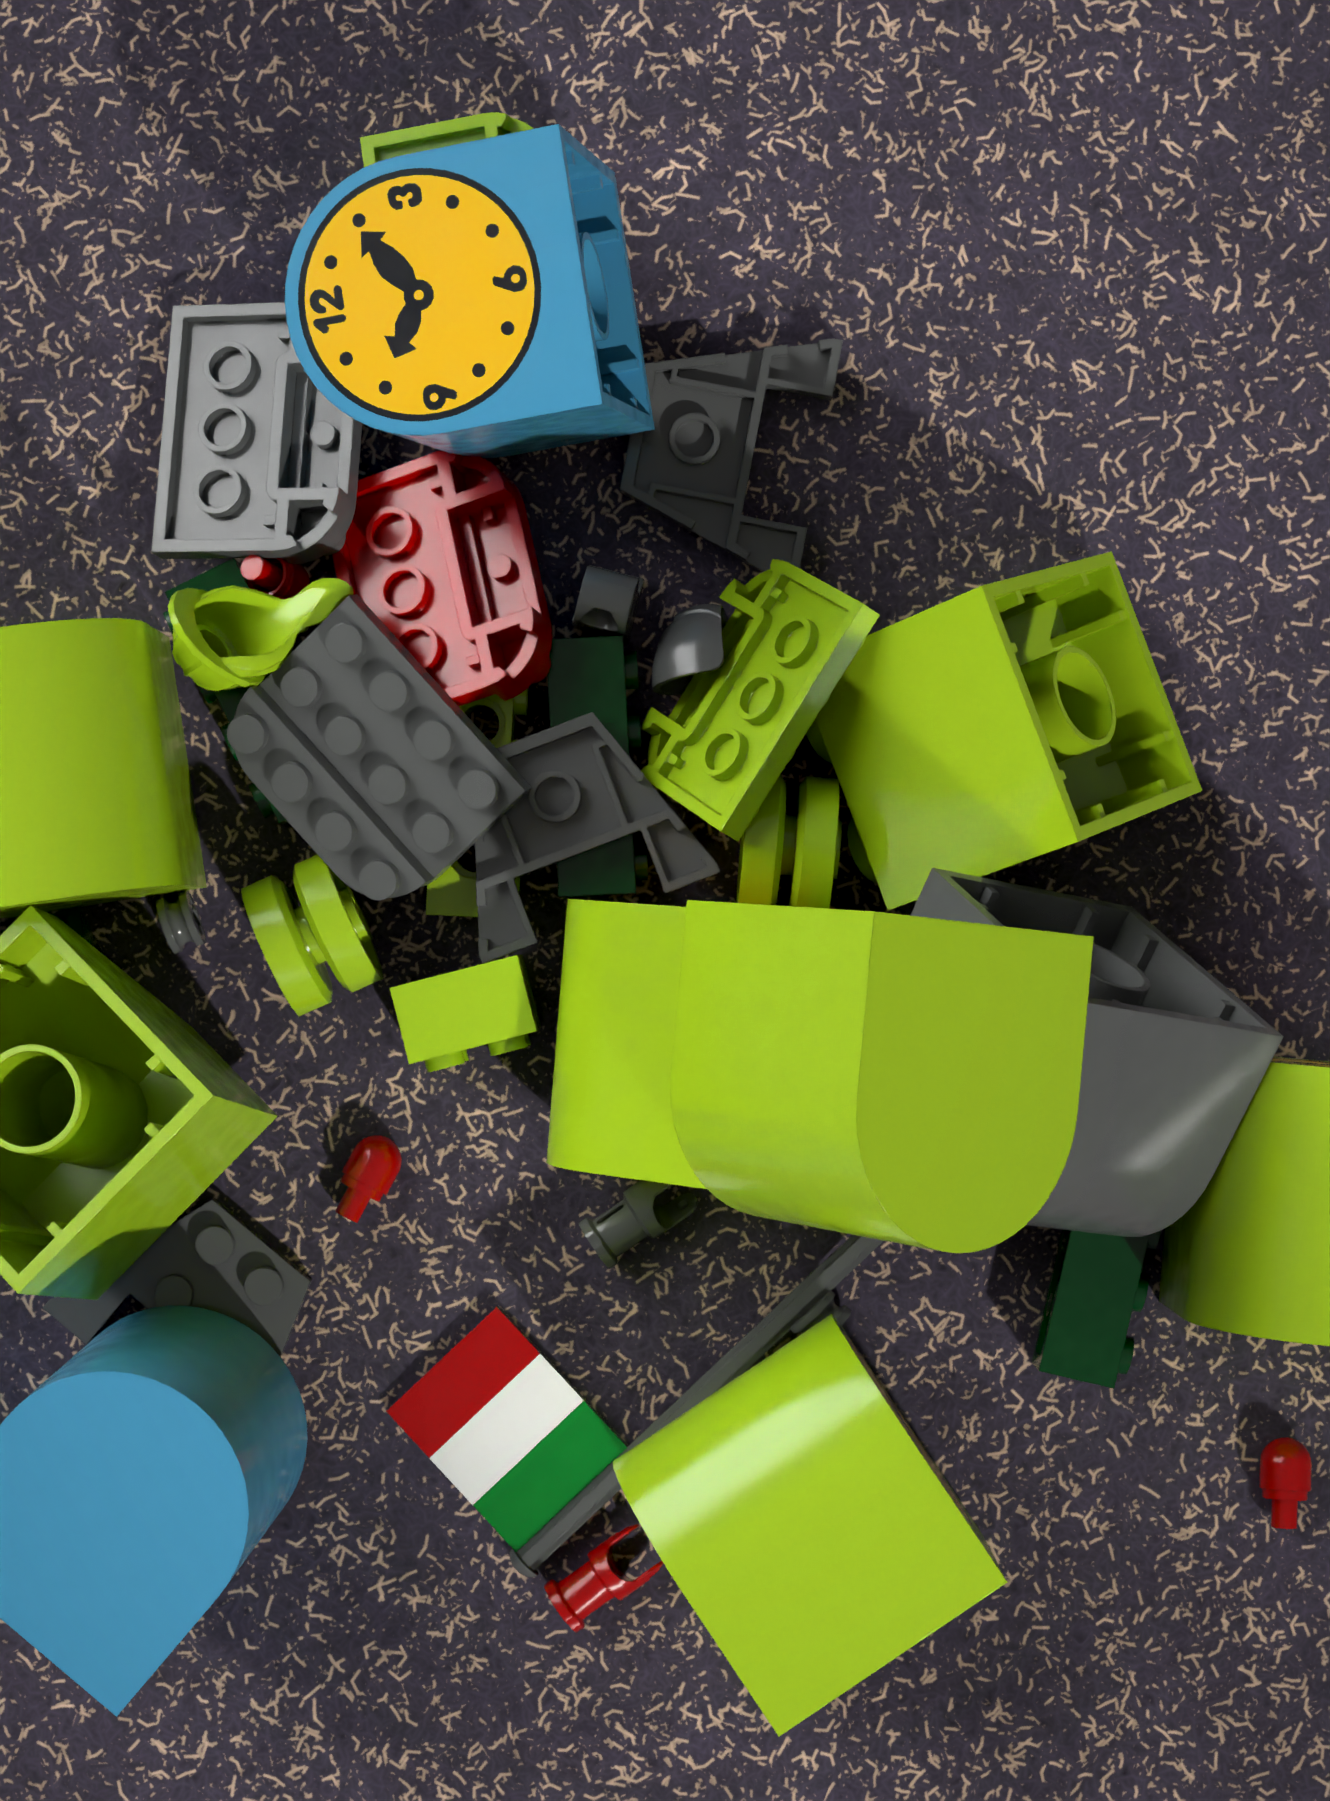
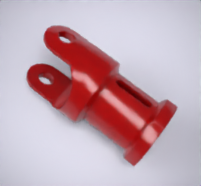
[544,1524,664,1633]

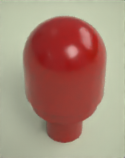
[240,555,310,599]
[335,1135,402,1223]
[1259,1437,1312,1529]

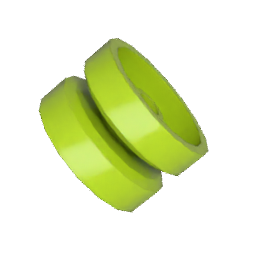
[736,774,842,909]
[241,854,384,1016]

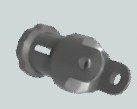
[578,1180,698,1269]

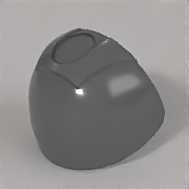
[652,604,728,696]

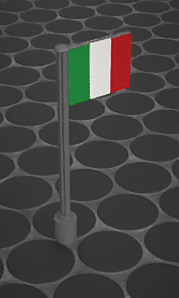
[386,1235,883,1578]

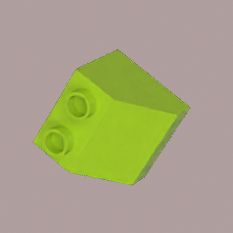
[806,551,1202,910]
[0,905,278,1300]

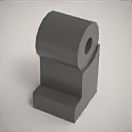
[572,565,645,643]

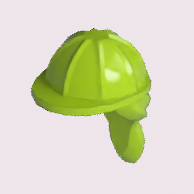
[168,578,354,691]

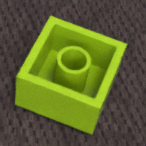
[389,954,541,1073]

